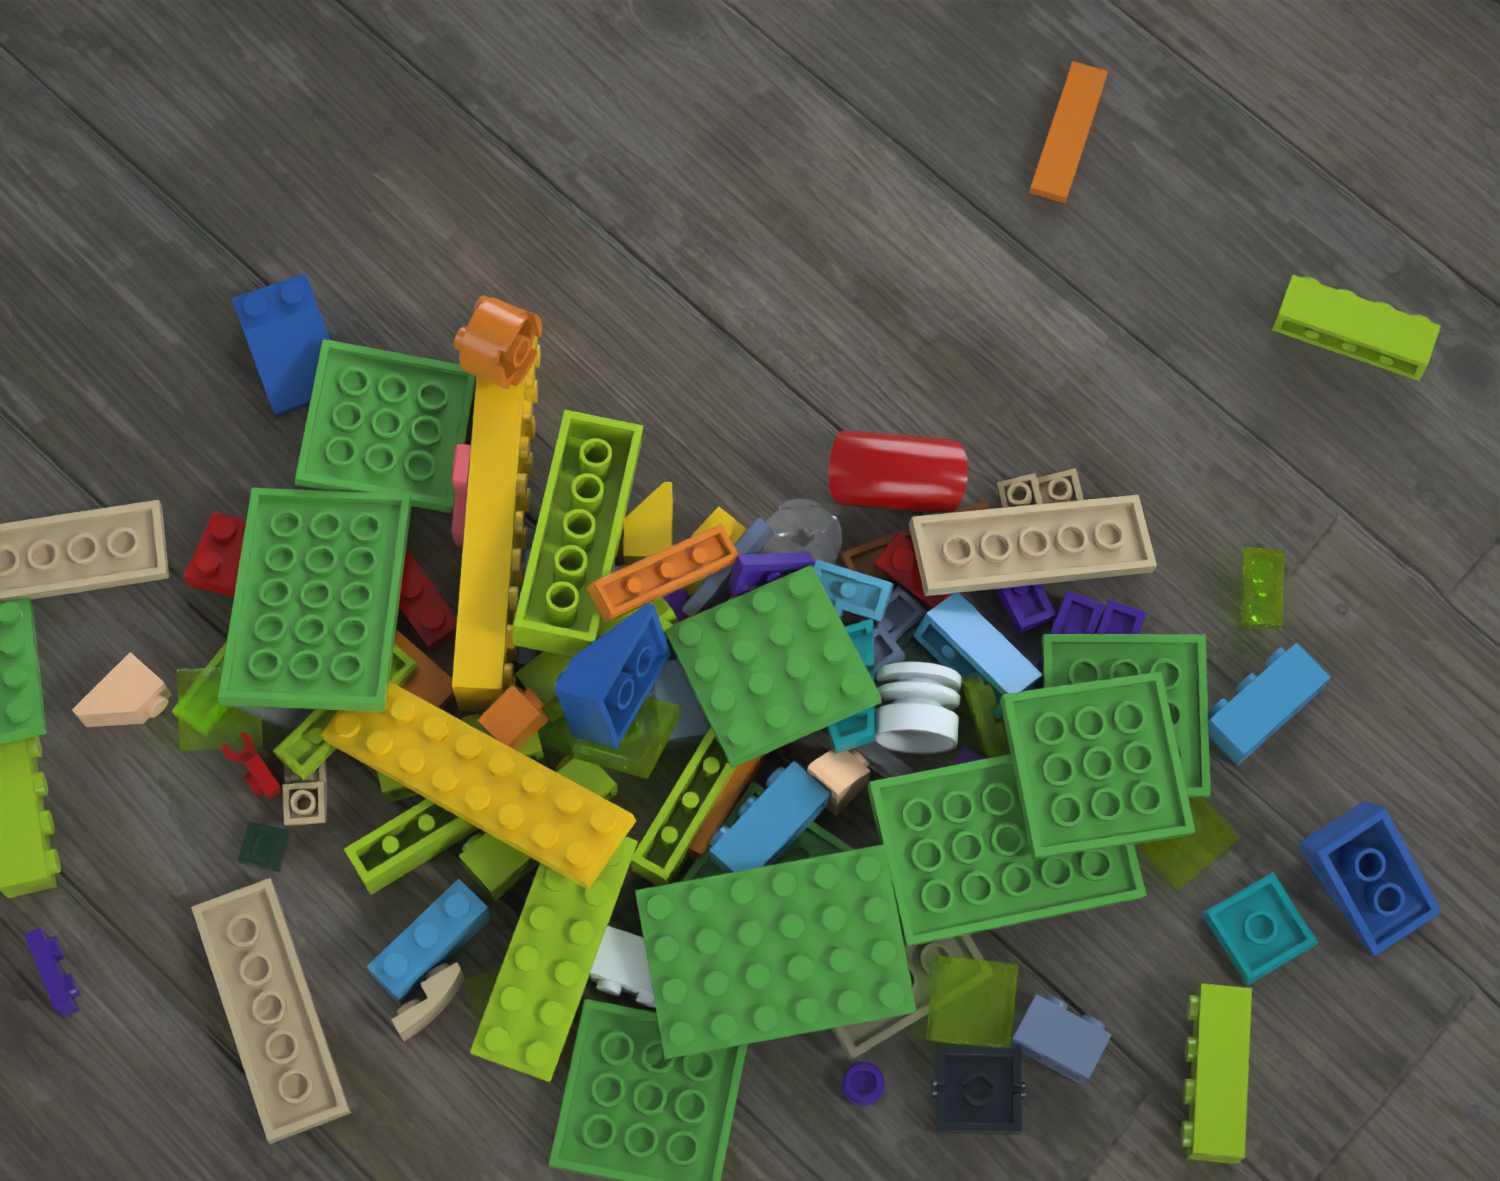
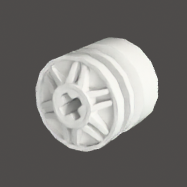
[874,662,961,754]

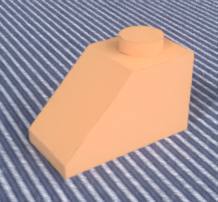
[72,652,172,727]
[807,748,870,816]

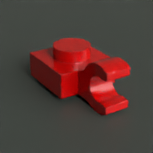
[221,731,283,801]

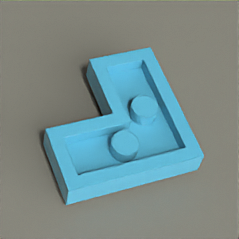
[813,559,894,622]

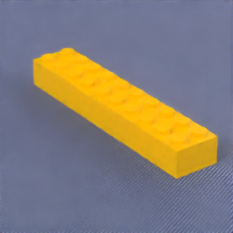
[452,336,541,712]

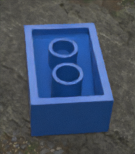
[232,273,330,417]
[554,603,671,749]
[1298,800,1442,956]

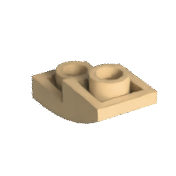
[997,468,1084,508]
[282,759,327,826]
[391,962,465,1041]

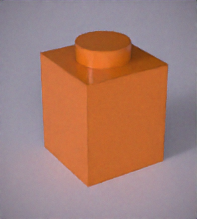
[478,685,550,751]

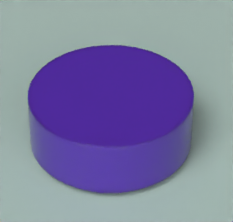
[842,1062,885,1106]

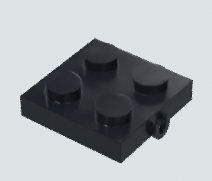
[932,1046,1026,1135]

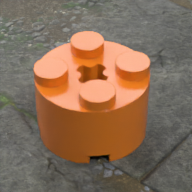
[454,295,542,389]

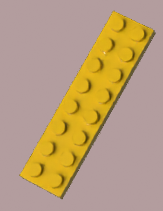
[321,681,636,890]

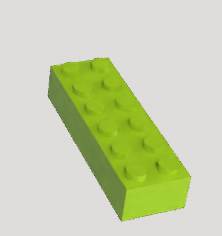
[512,410,643,657]
[469,837,638,1082]

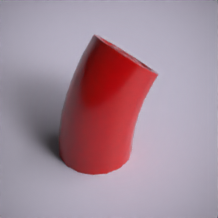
[829,430,968,514]

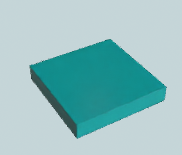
[1201,872,1319,986]

